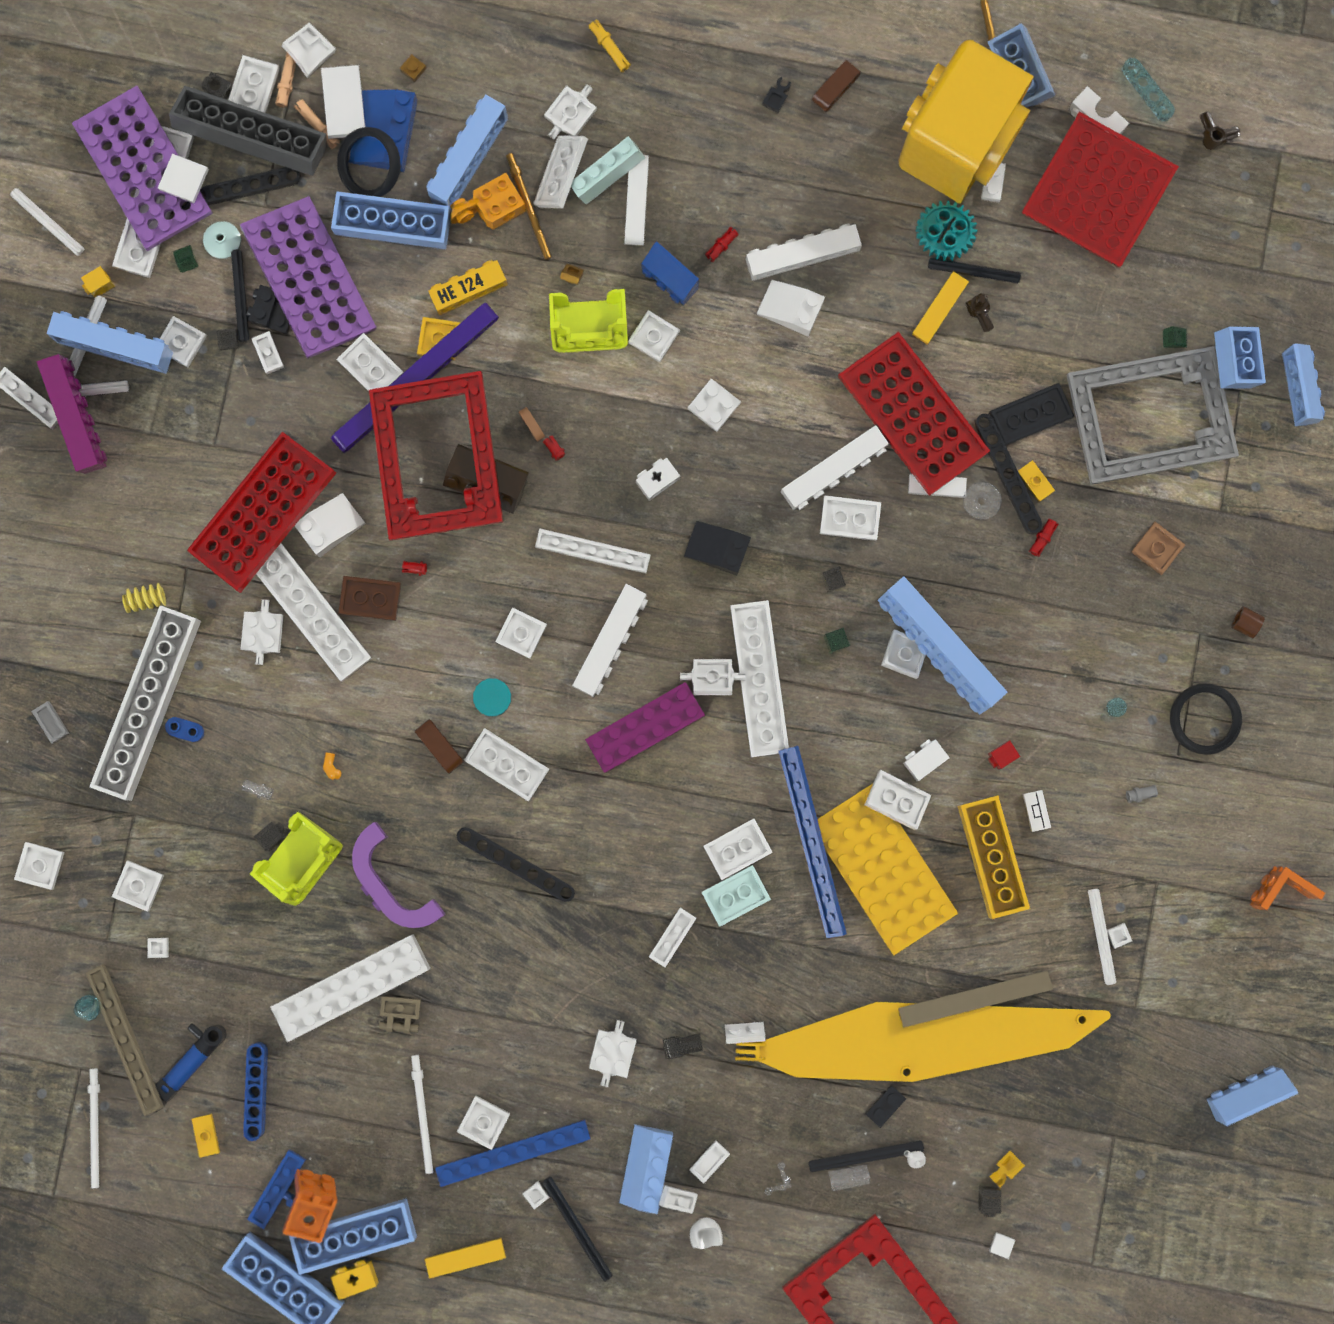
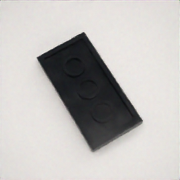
[989,383,1074,446]

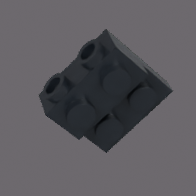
[247,285,299,335]

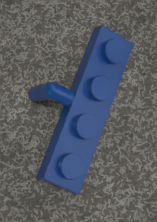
[247,1149,306,1229]

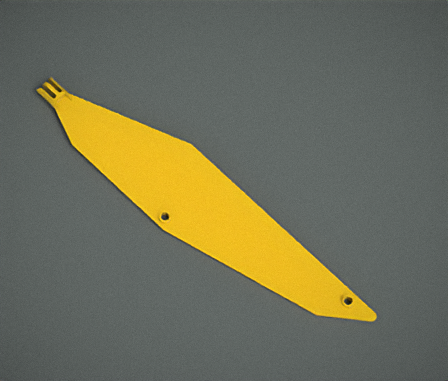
[735,1002,1111,1082]

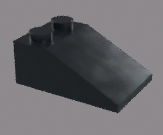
[684,521,751,576]

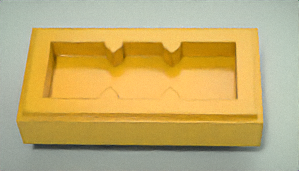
[1018,460,1055,502]
[192,1114,220,1158]

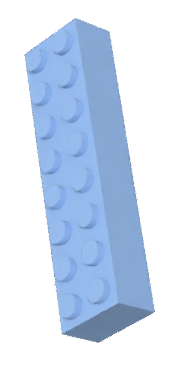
[878,576,1008,715]

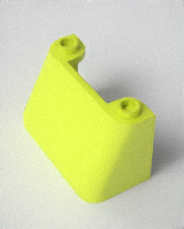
[549,289,628,353]
[250,812,343,906]

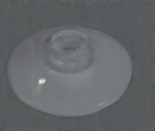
[963,482,1002,520]

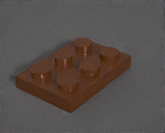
[338,576,401,621]

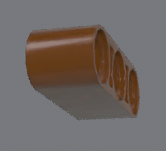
[812,60,861,112]
[415,719,464,774]

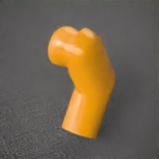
[323,752,341,780]

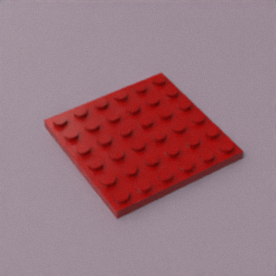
[1021,111,1179,268]

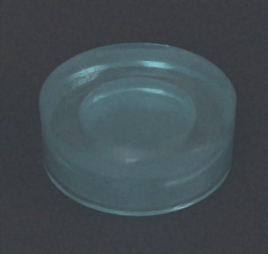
[1106,698,1127,717]

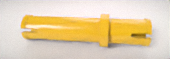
[588,20,631,72]

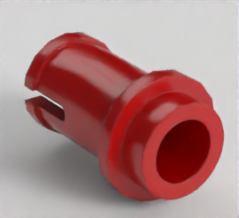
[543,435,565,461]
[402,561,427,576]

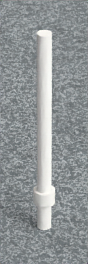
[411,1055,433,1174]
[88,1068,100,1188]

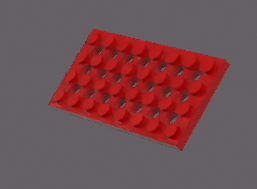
[838,332,990,496]
[187,432,337,593]

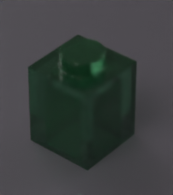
[824,628,850,654]

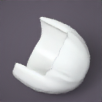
[690,1218,723,1249]

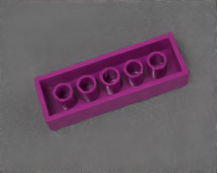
[36,354,107,474]
[585,682,705,773]

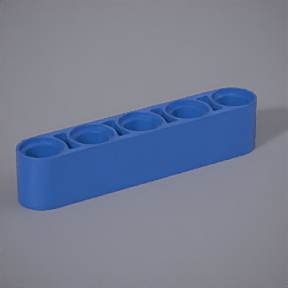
[243,1042,268,1141]

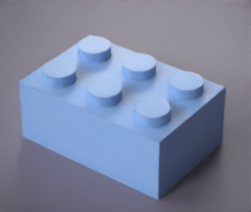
[1214,327,1266,389]

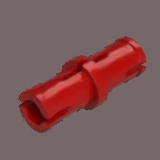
[705,227,739,262]
[1029,519,1059,557]

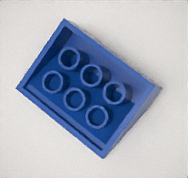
[349,89,418,172]

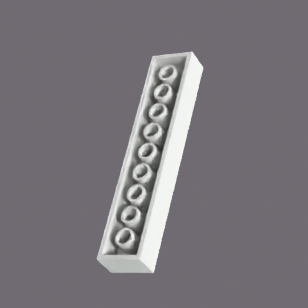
[90,605,201,801]

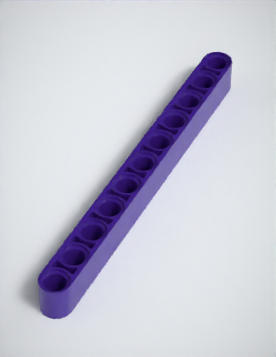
[331,303,499,453]

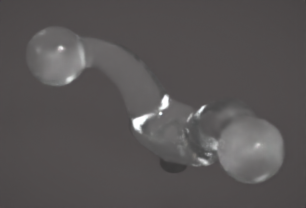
[764,1162,792,1195]

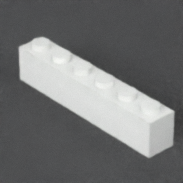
[746,224,862,281]
[781,425,889,511]
[572,584,648,697]

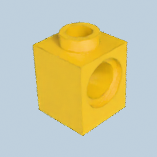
[81,266,115,298]

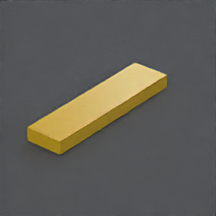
[912,272,969,345]
[425,1238,506,1279]

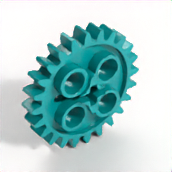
[915,200,978,261]

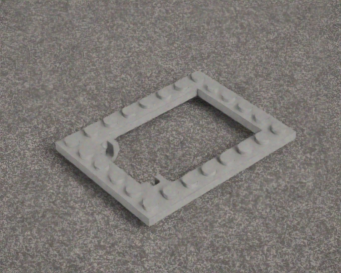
[1067,346,1239,485]

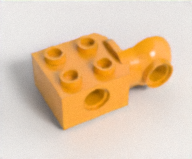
[450,173,526,230]

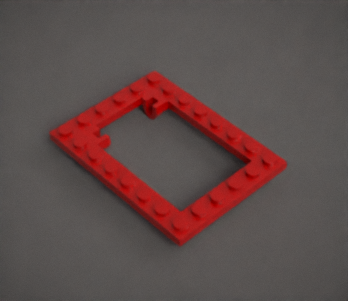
[369,371,503,541]
[782,1214,959,1324]

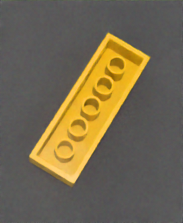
[958,796,1030,919]

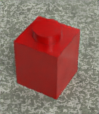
[988,740,1021,770]

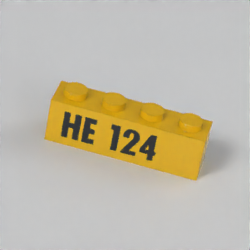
[428,260,508,316]

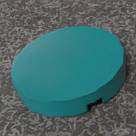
[473,678,511,717]

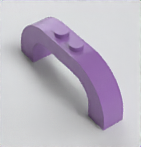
[352,822,446,928]

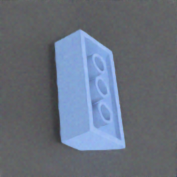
[988,23,1055,107]
[1282,343,1325,427]
[1206,1066,1298,1126]
[619,1124,673,1214]

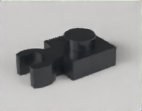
[762,77,791,114]

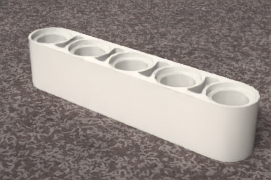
[625,155,649,246]

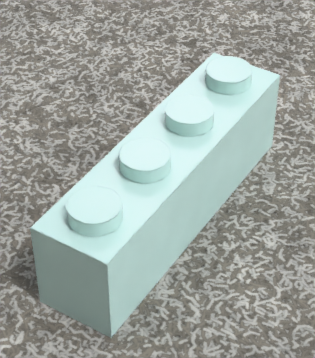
[571,136,645,205]

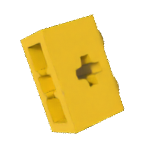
[331,1259,379,1300]

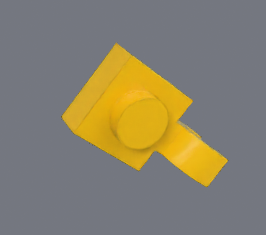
[990,1151,1025,1188]

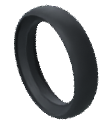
[337,127,401,197]
[1170,684,1242,755]

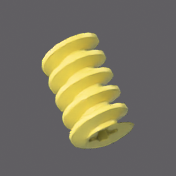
[122,583,166,613]

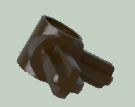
[1200,111,1240,150]
[966,293,994,332]

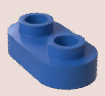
[165,717,204,742]

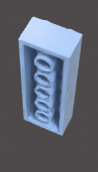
[427,95,508,210]
[331,191,451,249]
[47,311,173,374]
[289,1198,417,1275]
[222,1232,345,1324]

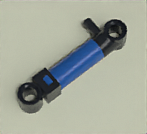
[154,1023,227,1113]

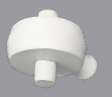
[904,1150,926,1168]

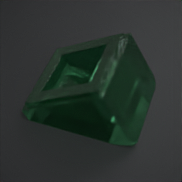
[173,245,198,273]
[1163,326,1187,348]

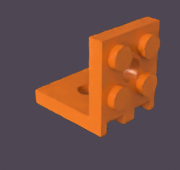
[1249,866,1325,910]
[283,1169,337,1243]

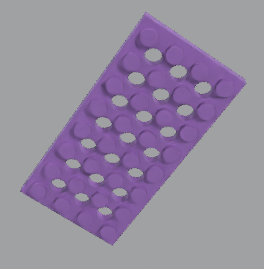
[72,86,213,251]
[240,196,376,359]

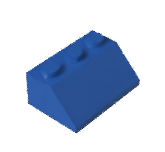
[641,241,699,305]

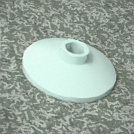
[203,222,241,259]

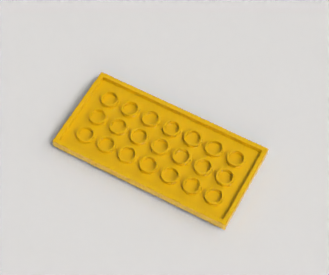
[817,783,958,956]

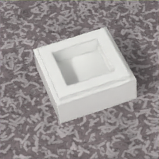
[1107,923,1132,949]
[148,938,169,958]
[522,1181,550,1209]
[989,1232,1015,1259]

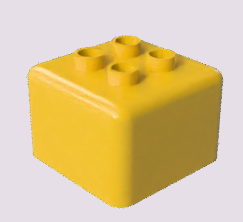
[899,40,1034,204]

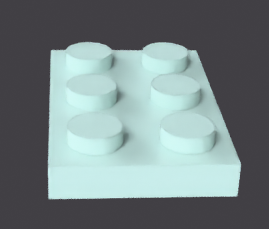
[702,865,771,927]

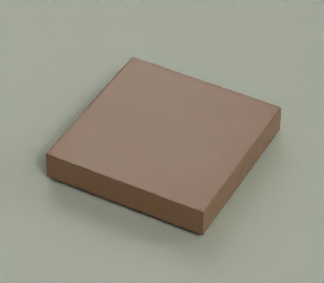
[1131,522,1185,575]

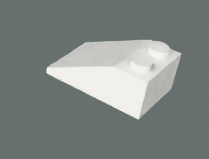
[757,280,825,336]
[295,493,366,557]

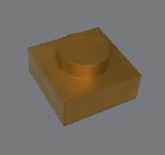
[400,54,427,82]
[560,264,584,285]

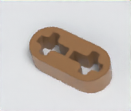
[518,407,545,442]

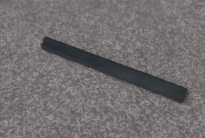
[809,1140,924,1172]
[542,1177,612,1282]

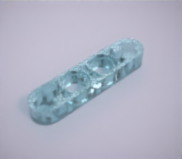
[1122,58,1175,121]

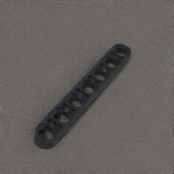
[182,167,301,210]
[975,413,1042,534]
[457,827,575,902]

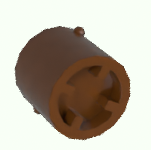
[1231,606,1265,639]

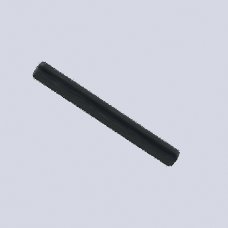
[231,250,249,342]
[928,258,1021,283]

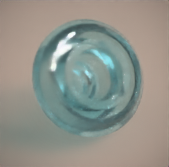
[73,995,100,1021]

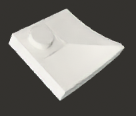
[282,23,336,78]

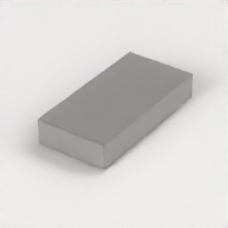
[31,701,70,744]

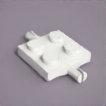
[544,84,597,139]
[240,600,284,665]
[680,659,746,695]
[589,1020,637,1087]

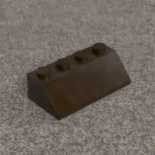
[443,444,529,514]

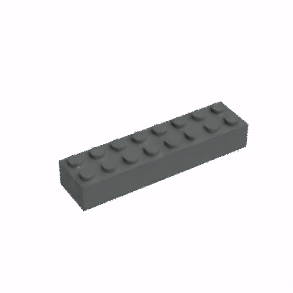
[169,85,327,176]

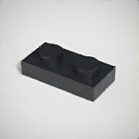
[865,1085,906,1128]

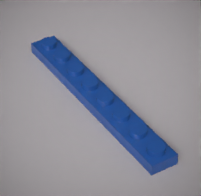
[435,1120,591,1187]

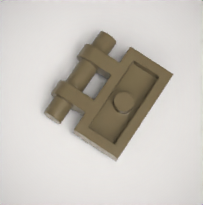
[379,996,421,1034]

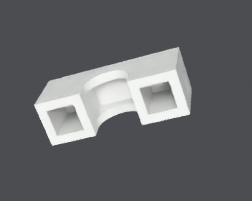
[1069,86,1129,134]

